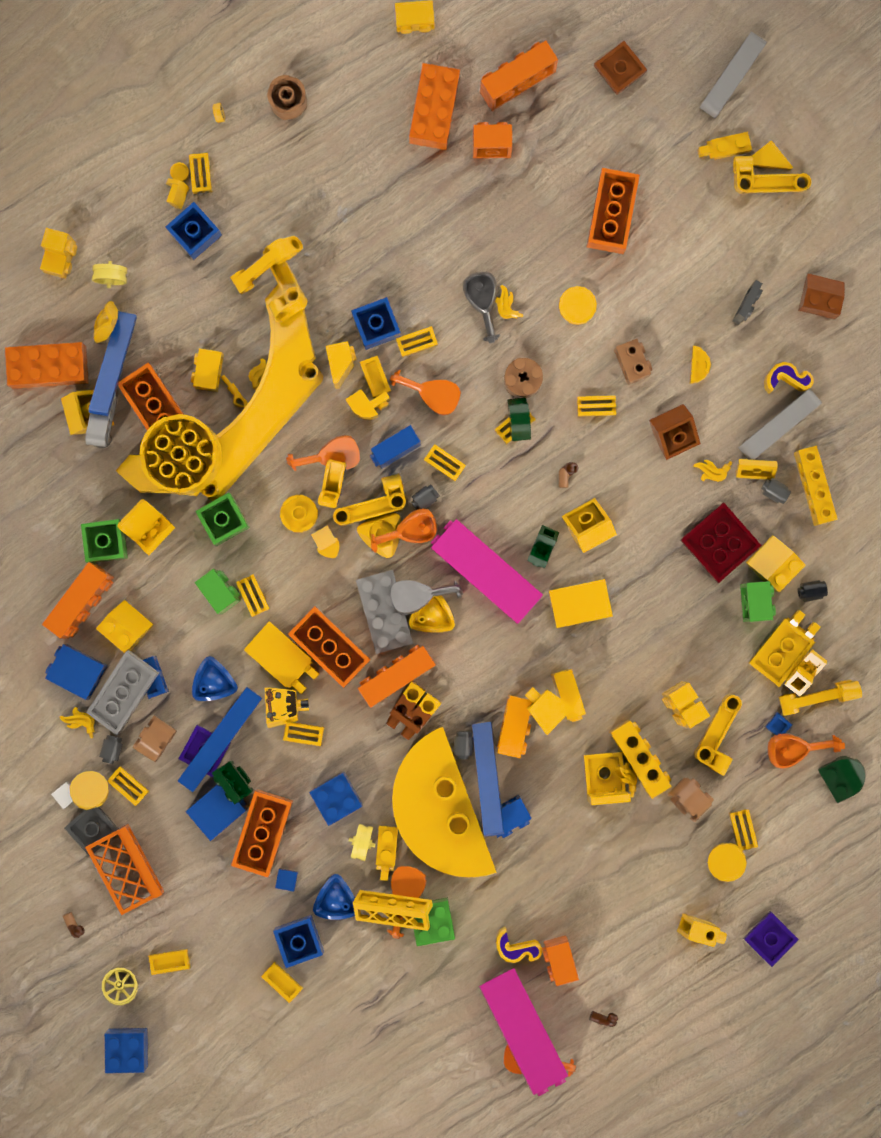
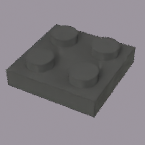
[732,280,763,324]
[64,807,119,857]

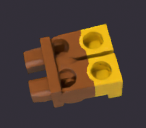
[386,681,442,740]

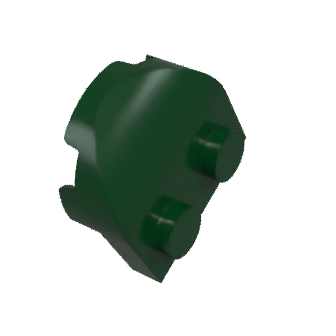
[818,756,866,803]
[212,761,253,805]

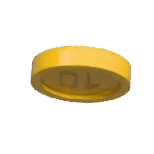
[170,162,189,182]

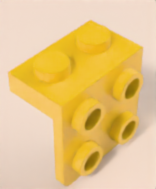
[117,499,176,555]

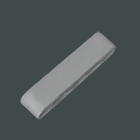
[700,32,767,118]
[85,368,123,447]
[738,388,822,460]

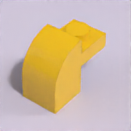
[345,389,390,420]
[785,649,827,696]

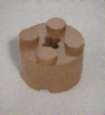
[267,75,307,120]
[504,358,543,398]
[132,715,177,762]
[667,778,714,822]

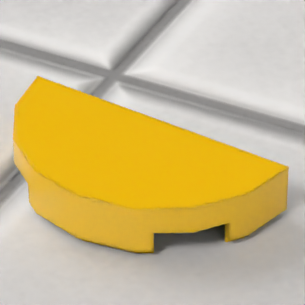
[690,345,711,384]

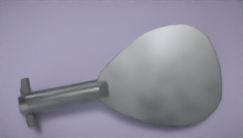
[463,272,500,344]
[391,580,463,615]

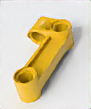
[733,156,812,194]
[230,236,303,294]
[263,246,308,322]
[333,473,406,526]
[779,680,862,716]
[694,695,742,776]

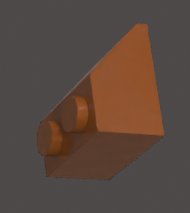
[798,273,845,319]
[649,404,701,460]

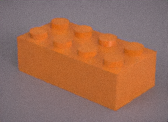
[480,40,558,111]
[409,63,460,150]
[586,168,640,254]
[5,342,89,389]
[118,362,184,430]
[42,562,114,639]
[288,606,371,688]
[358,645,436,708]
[231,789,293,877]

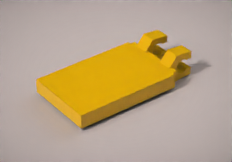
[748,610,821,687]
[244,621,320,694]

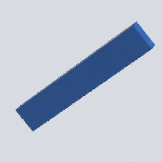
[88,311,137,416]
[178,687,263,792]
[472,721,504,837]

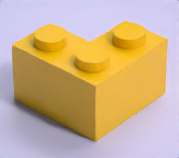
[40,228,77,279]

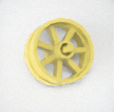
[92,261,127,288]
[349,824,376,861]
[102,968,138,1005]

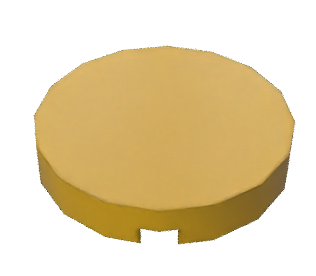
[558,286,597,325]
[280,495,318,533]
[70,771,109,810]
[707,843,747,882]

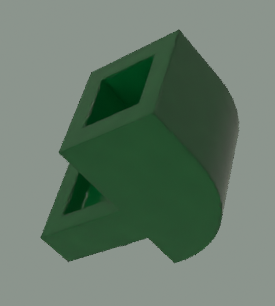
[507,398,531,441]
[527,525,560,568]

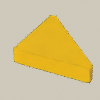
[752,140,793,171]

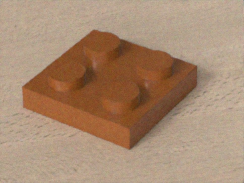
[594,41,647,95]

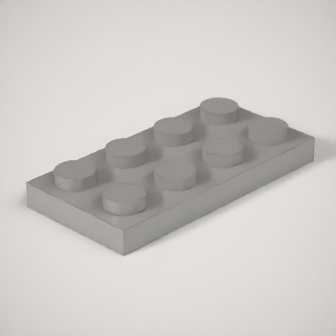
[356,570,413,654]
[86,650,159,735]

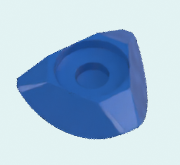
[192,656,238,701]
[313,874,355,920]

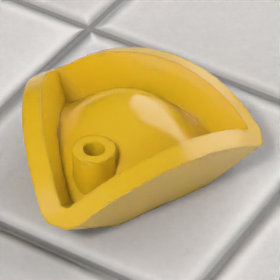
[93,301,118,344]
[357,513,401,558]
[409,595,455,633]

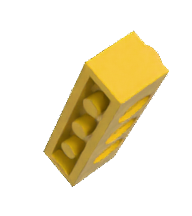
[794,445,838,526]
[609,720,672,799]

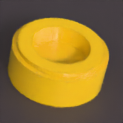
[212,103,225,123]

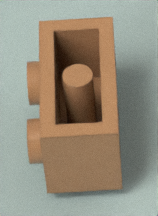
[614,339,652,385]

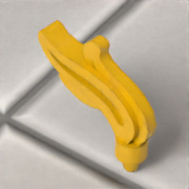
[495,285,523,319]
[249,358,267,392]
[693,460,732,482]
[60,707,95,739]
[615,762,637,798]

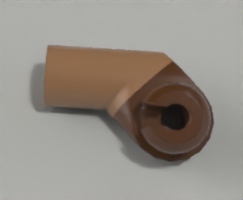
[559,462,579,488]
[62,912,85,938]

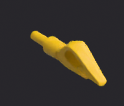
[221,375,248,408]

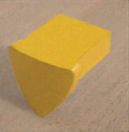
[166,178,189,210]
[311,525,340,558]

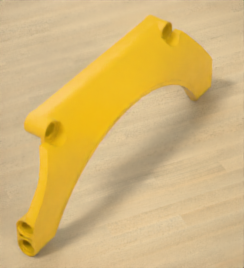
[115,284,323,501]

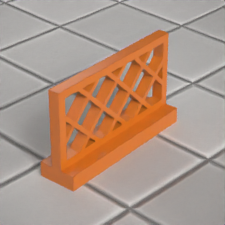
[85,824,164,916]

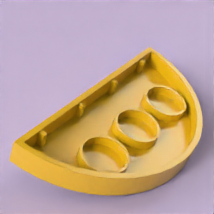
[392,726,497,877]

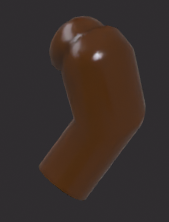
[589,1011,618,1027]

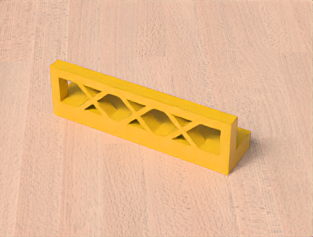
[353,890,433,931]

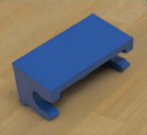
[143,656,169,699]

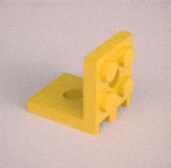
[583,752,631,805]

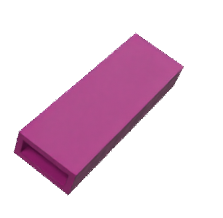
[431,519,543,624]
[479,968,568,1096]

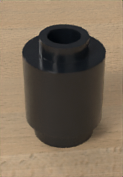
[797,580,828,602]

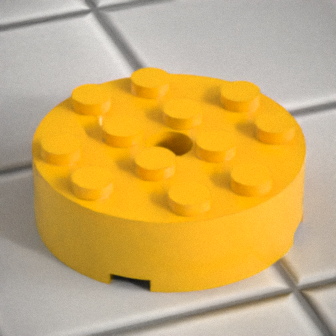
[139,414,222,495]

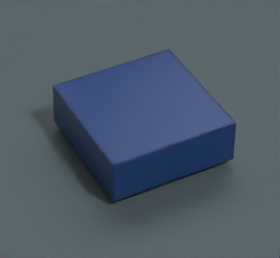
[764,712,792,735]
[275,868,298,892]

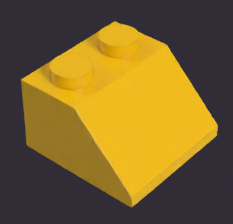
[326,341,357,389]
[61,390,114,435]
[562,498,617,553]
[746,535,806,592]
[96,600,154,653]

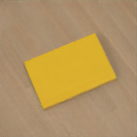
[549,579,613,628]

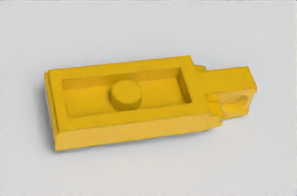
[697,132,752,160]
[376,825,398,881]

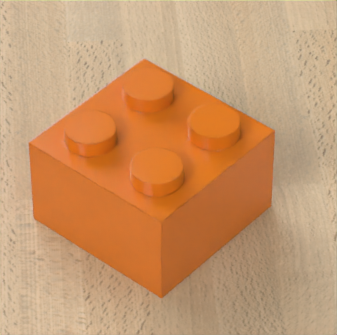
[473,122,512,158]
[542,935,579,986]

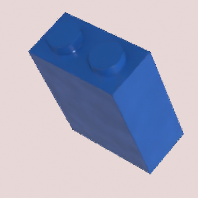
[370,425,421,469]
[45,644,108,700]
[185,785,248,841]

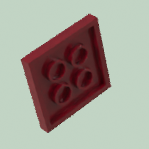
[680,502,762,583]

